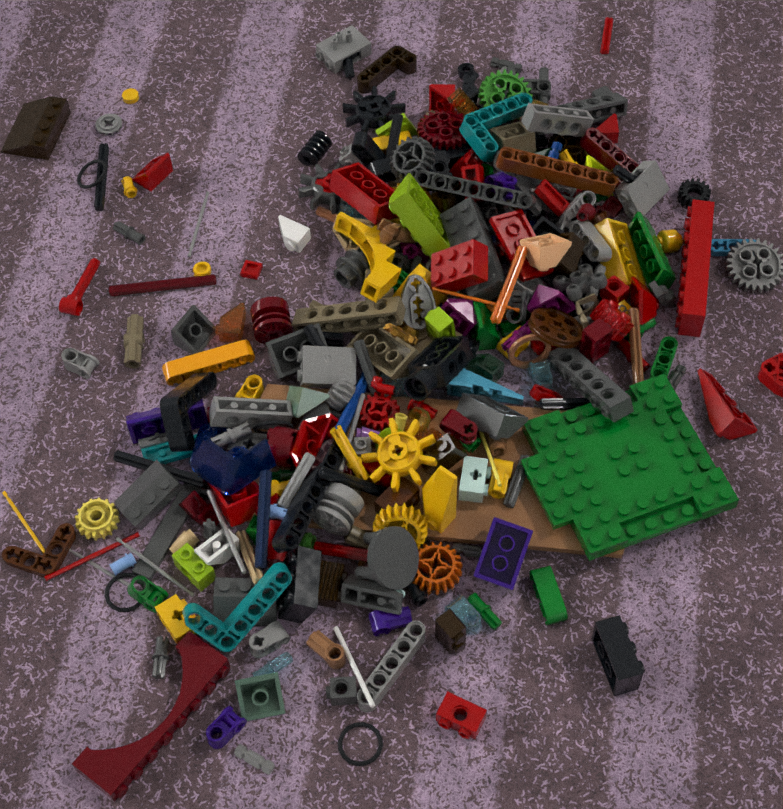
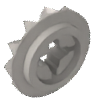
[95,114,122,136]

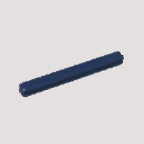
[255,470,272,569]

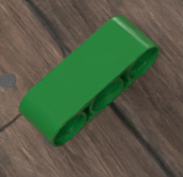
[649,336,678,379]
[529,566,568,625]

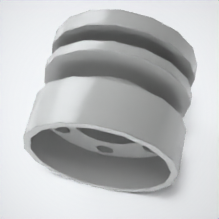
[312,482,364,536]

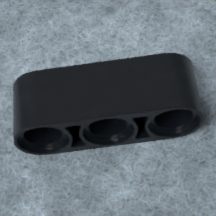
[351,131,386,170]

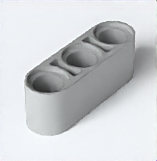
[569,221,612,262]

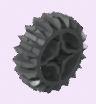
[389,136,436,181]

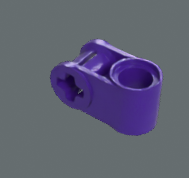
[484,171,517,199]
[206,706,247,749]

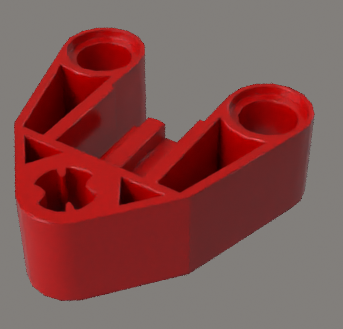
[758,353,783,397]

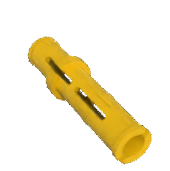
[330,425,370,480]

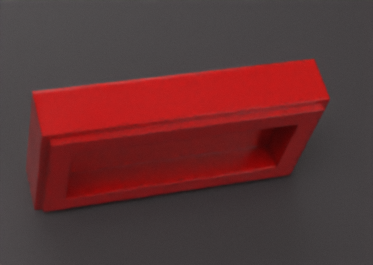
[534,179,570,217]

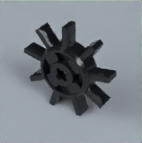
[343,86,406,133]

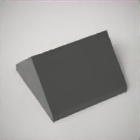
[171,304,219,354]

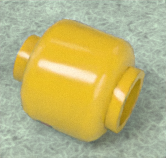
[657,229,683,253]

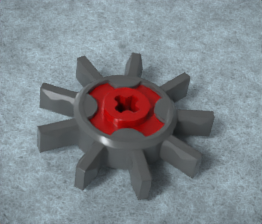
[298,163,353,214]

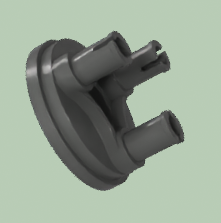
[355,526,419,590]

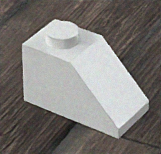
[278,215,311,253]
[194,529,240,565]

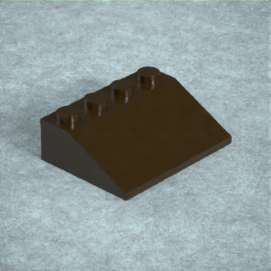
[1,96,71,160]

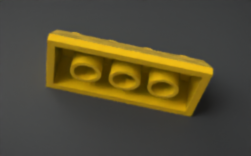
[594,218,646,293]

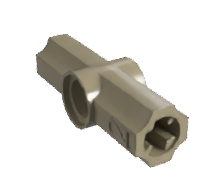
[124,314,145,369]

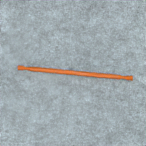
[432,287,520,312]

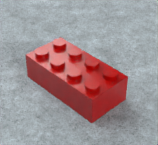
[329,162,398,225]

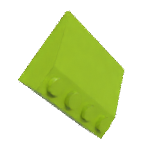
[389,173,450,258]

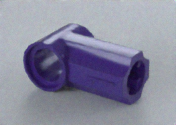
[368,606,412,636]

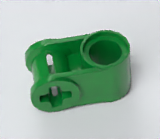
[127,576,169,613]

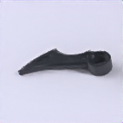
[455,63,480,106]

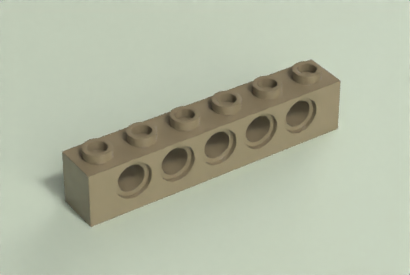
[292,296,406,333]

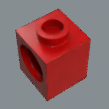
[599,275,630,304]

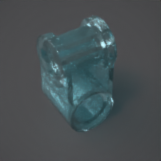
[528,359,553,390]
[444,595,482,635]

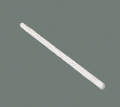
[333,626,375,708]

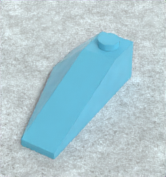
[447,368,524,405]

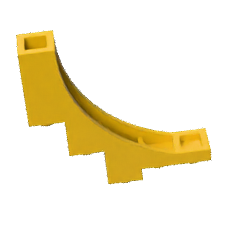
[333,212,401,303]

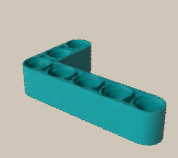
[460,93,533,163]
[183,562,292,652]

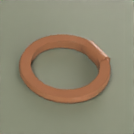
[508,334,551,369]

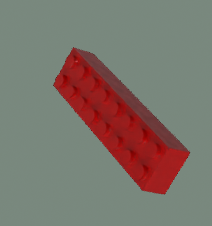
[675,199,715,338]

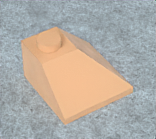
[520,233,572,271]

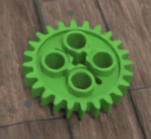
[478,69,533,123]

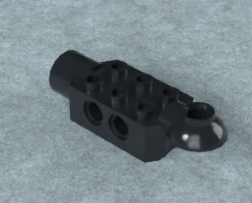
[404,336,480,401]

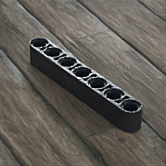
[272,438,344,553]

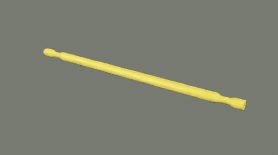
[479,431,502,487]

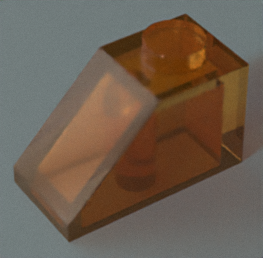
[215,303,246,342]

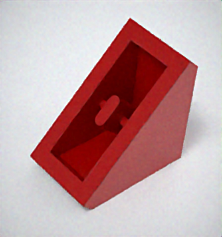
[596,113,619,143]

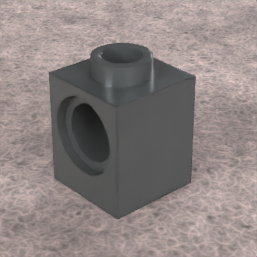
[326,676,357,706]

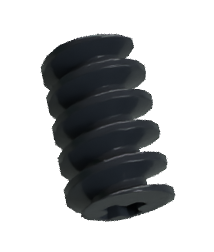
[298,130,332,166]

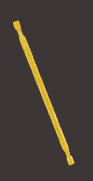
[2,491,45,554]

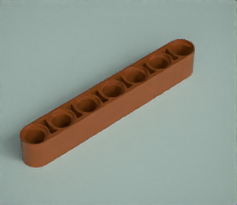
[496,147,619,196]

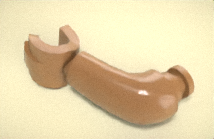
[377,218,417,244]

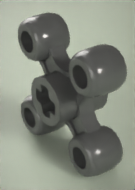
[553,264,607,301]

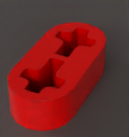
[529,384,563,402]

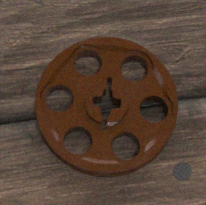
[528,307,583,348]

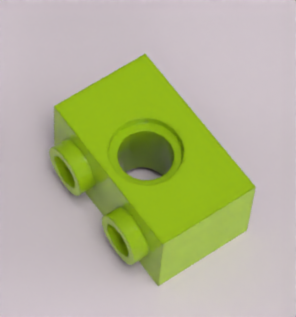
[424,306,456,340]
[171,543,216,592]

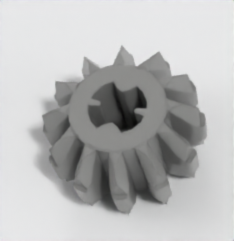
[324,378,356,411]

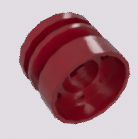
[250,297,293,345]

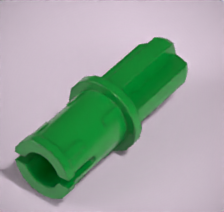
[466,593,502,630]

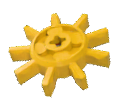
[361,418,437,492]

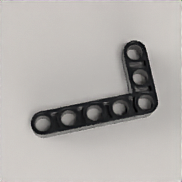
[160,372,217,452]

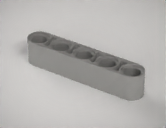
[357,621,425,712]

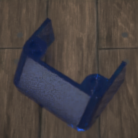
[189,422,277,495]

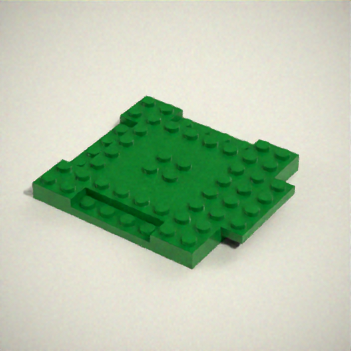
[520,374,739,561]

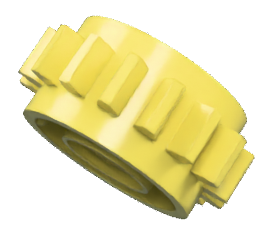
[75,498,120,541]

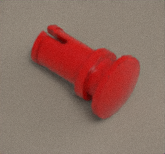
[407,399,438,421]

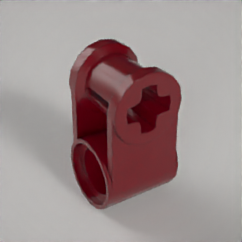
[439,409,478,444]

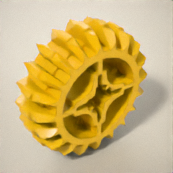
[372,502,428,549]

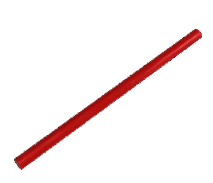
[44,532,140,581]

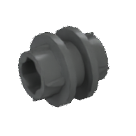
[334,248,370,289]

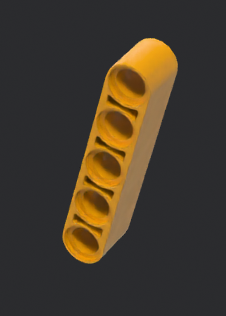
[162,340,255,386]

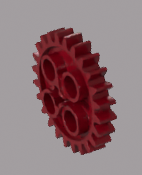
[417,109,467,150]

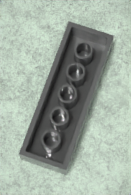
[440,197,506,301]

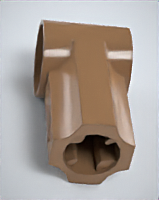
[306,630,346,669]

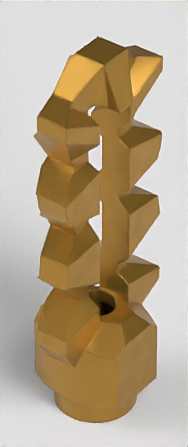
[383,323,419,346]

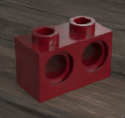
[579,318,613,363]

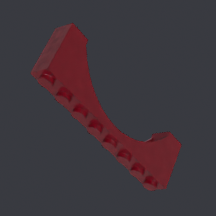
[72,631,230,802]

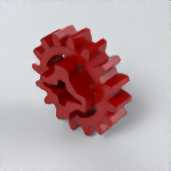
[359,392,400,431]

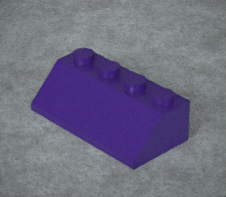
[126,399,209,444]

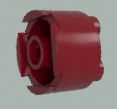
[263,426,298,469]

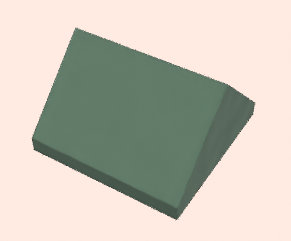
[286,386,330,418]
[235,672,285,721]

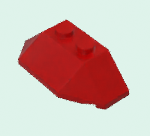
[289,413,339,468]

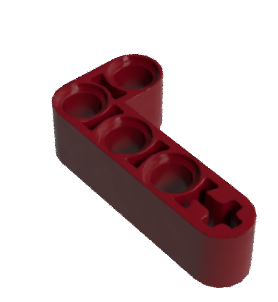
[580,127,639,193]

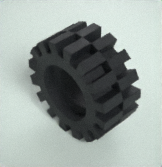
[677,178,711,209]

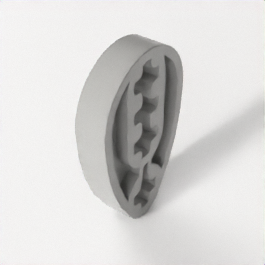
[401,274,436,329]

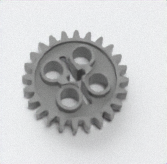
[725,238,783,293]

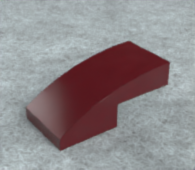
[595,195,624,219]
[178,490,224,528]

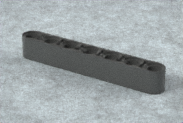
[414,170,536,210]

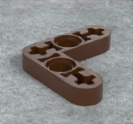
[2,523,76,577]

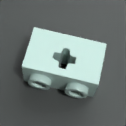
[459,456,491,503]

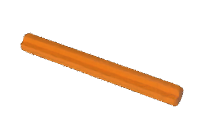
[490,246,528,324]

